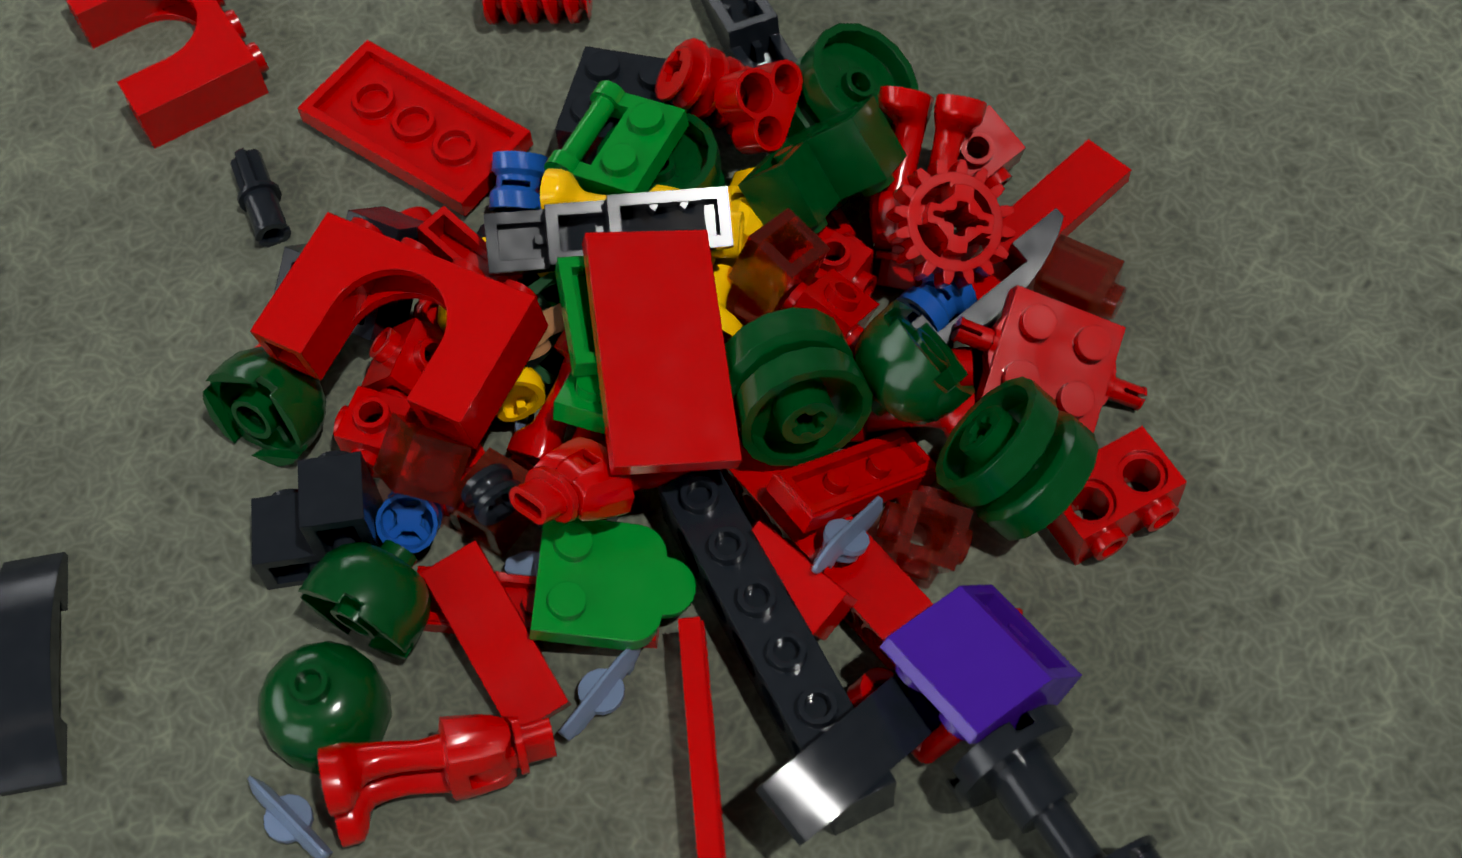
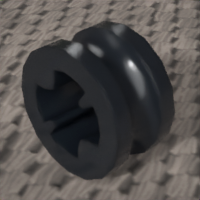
[461,463,521,526]

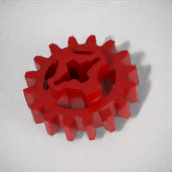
[886,159,1016,289]

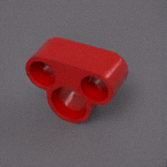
[714,59,803,155]

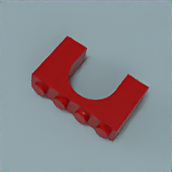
[65,0,269,149]
[250,212,549,449]

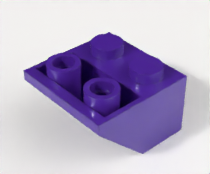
[880,584,1082,744]

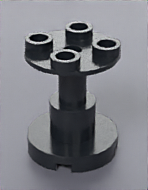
[946,704,1162,858]

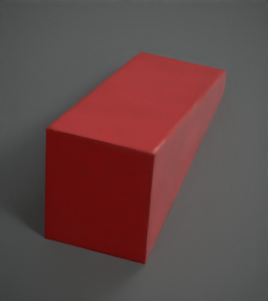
[417,205,523,283]
[752,520,858,641]

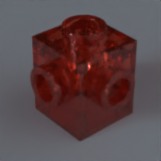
[876,485,974,581]

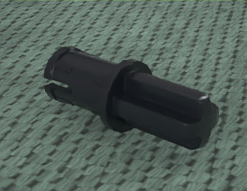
[230,148,291,247]

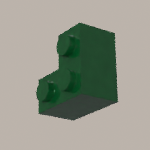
[738,96,907,244]

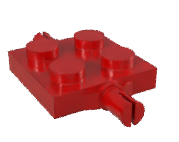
[951,285,1147,433]

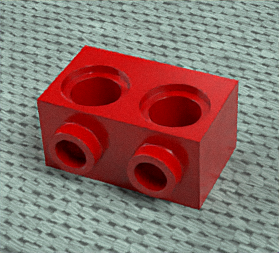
[1047,426,1187,566]

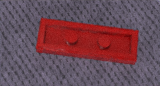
[766,428,937,533]
[421,540,572,724]

